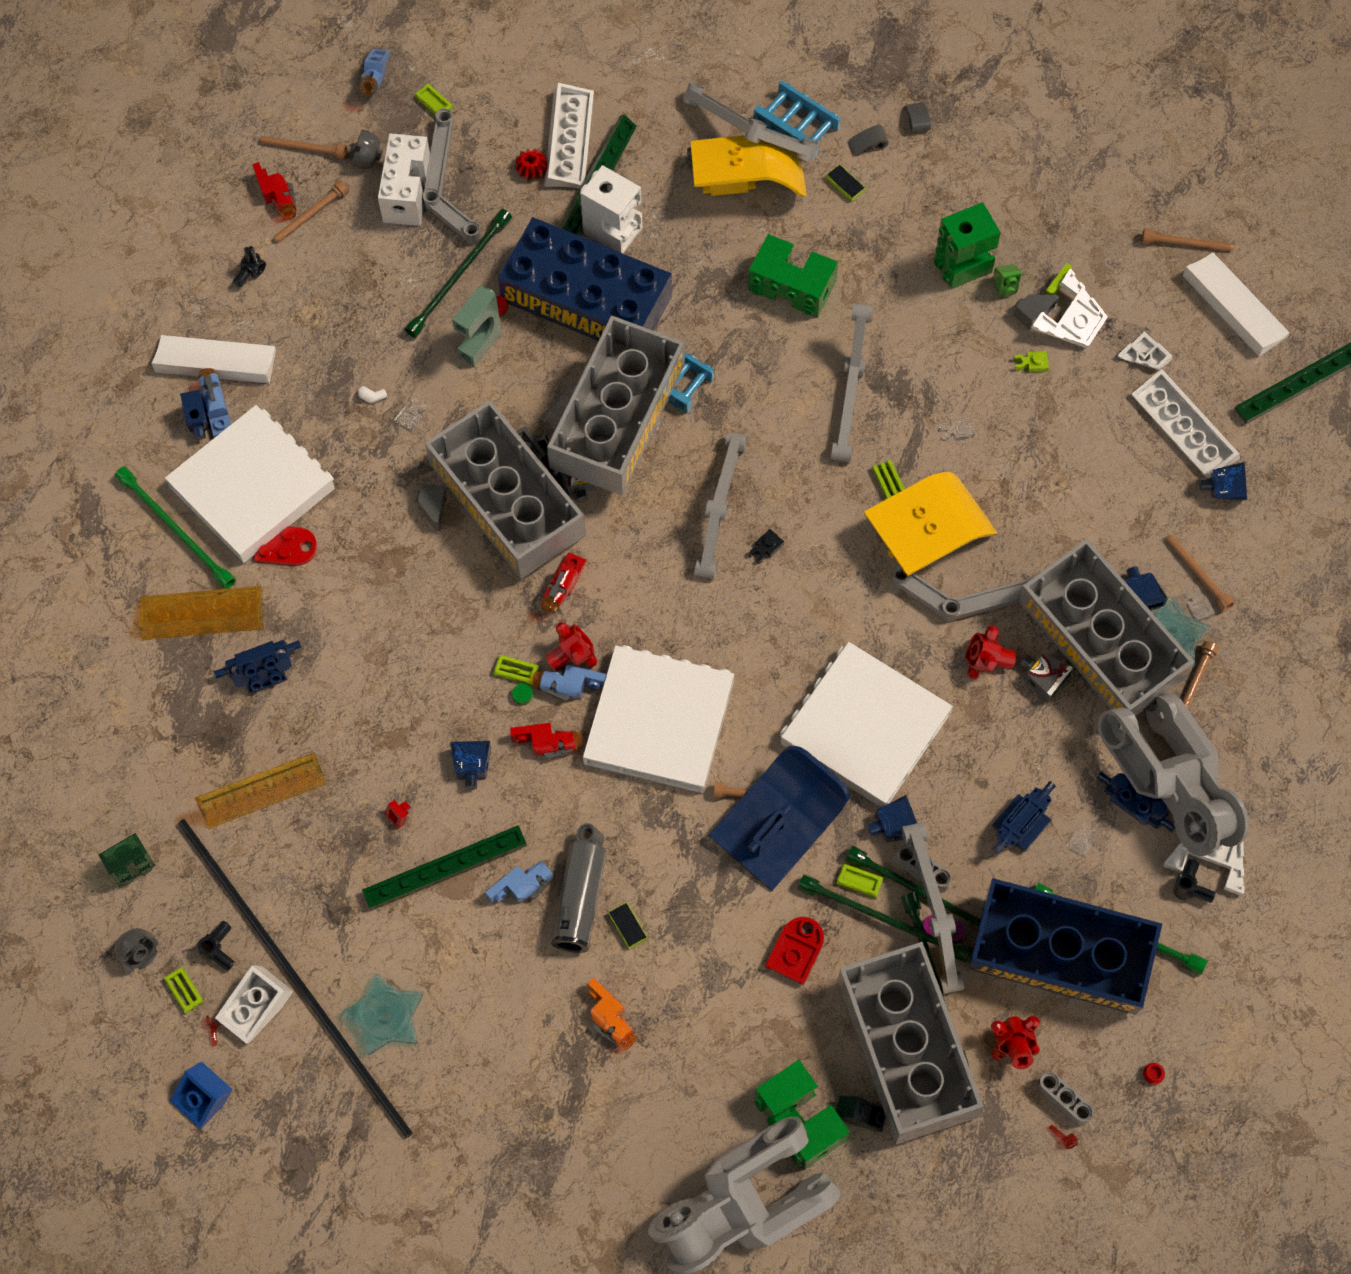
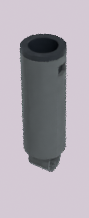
[551,823,607,953]

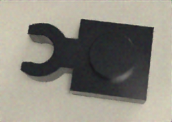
[749,529,784,564]

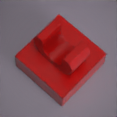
[385,800,411,829]

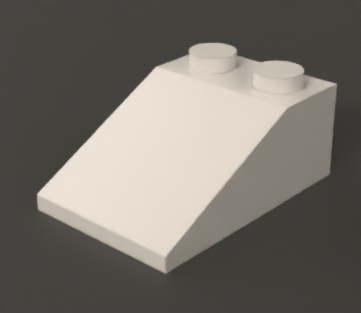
[215,965,293,1044]

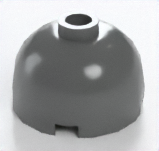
[350,129,383,168]
[115,928,159,972]

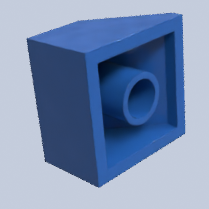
[170,1061,233,1129]

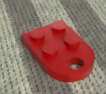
[254,526,317,566]
[765,917,824,986]

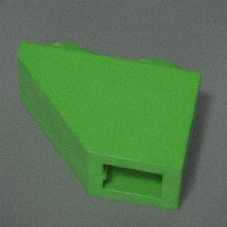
[993,264,1022,296]

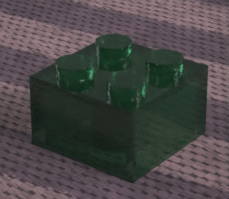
[98,833,156,887]

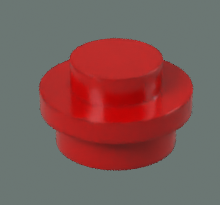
[1143,1063,1165,1085]

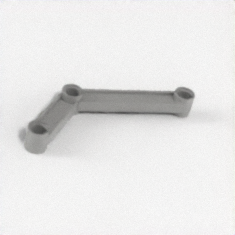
[683,82,818,162]
[423,108,482,245]
[831,303,873,463]
[694,431,748,579]
[892,565,1033,622]
[902,822,964,995]

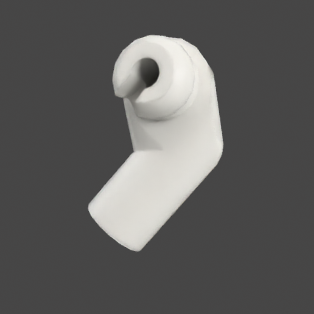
[358,386,388,404]

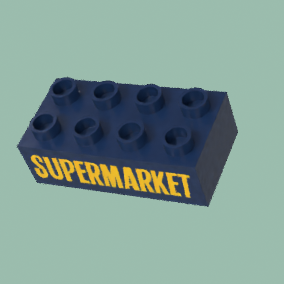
[498,217,672,341]
[968,878,1162,1015]

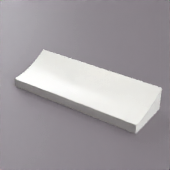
[544,83,594,189]
[1183,252,1290,357]
[152,335,276,384]
[1131,369,1240,478]

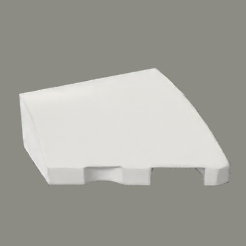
[1118,331,1172,370]

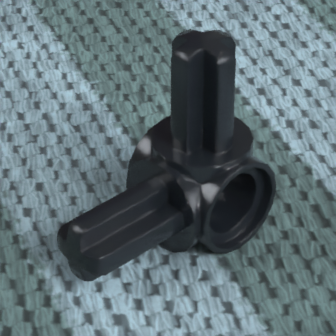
[233,246,266,287]
[1173,859,1216,903]
[198,921,235,971]

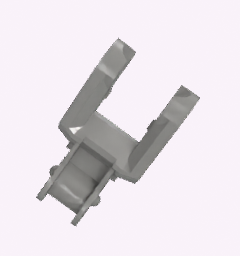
[1098,693,1249,856]
[648,1117,841,1274]

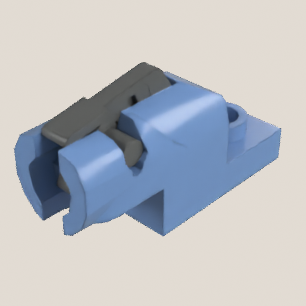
[485,861,553,904]

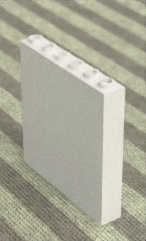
[165,405,335,563]
[780,642,953,807]
[583,645,734,793]

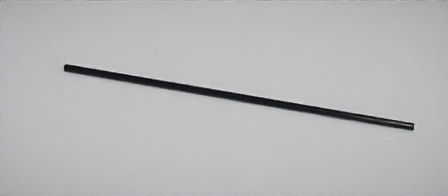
[178,819,413,1138]

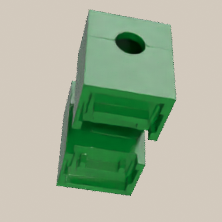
[933,202,1001,289]
[748,234,838,318]
[754,1059,850,1170]

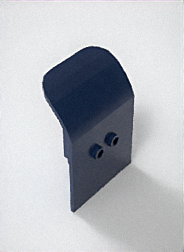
[709,745,849,891]

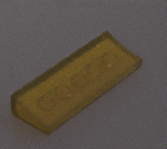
[139,586,264,640]
[195,752,327,829]

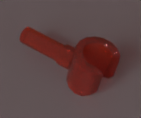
[206,1014,220,1046]
[1049,1125,1078,1149]

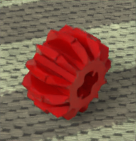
[515,148,547,181]

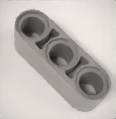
[896,845,951,893]
[1037,1072,1093,1126]

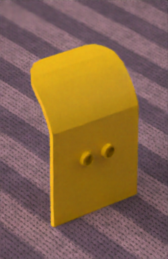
[691,135,807,197]
[864,472,998,576]

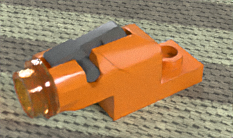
[587,977,638,1050]

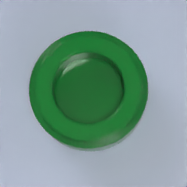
[512,683,533,705]

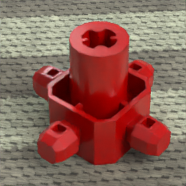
[545,622,597,671]
[965,625,1016,680]
[991,1015,1040,1069]

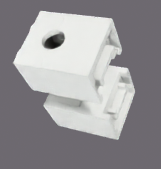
[378,134,430,226]
[580,165,642,253]

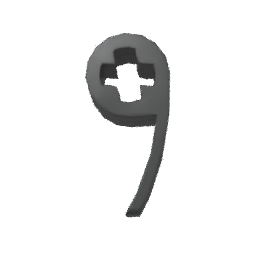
[905,102,931,133]
[849,125,889,156]

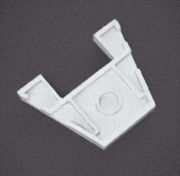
[1031,269,1107,348]
[1163,842,1244,896]

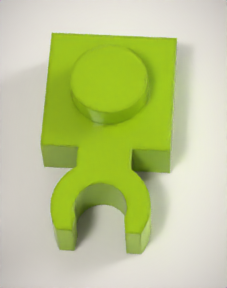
[1013,351,1049,373]

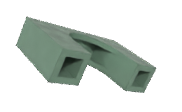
[452,285,501,367]

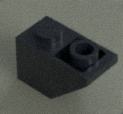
[836,1096,886,1132]

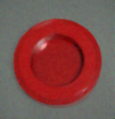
[496,296,509,316]

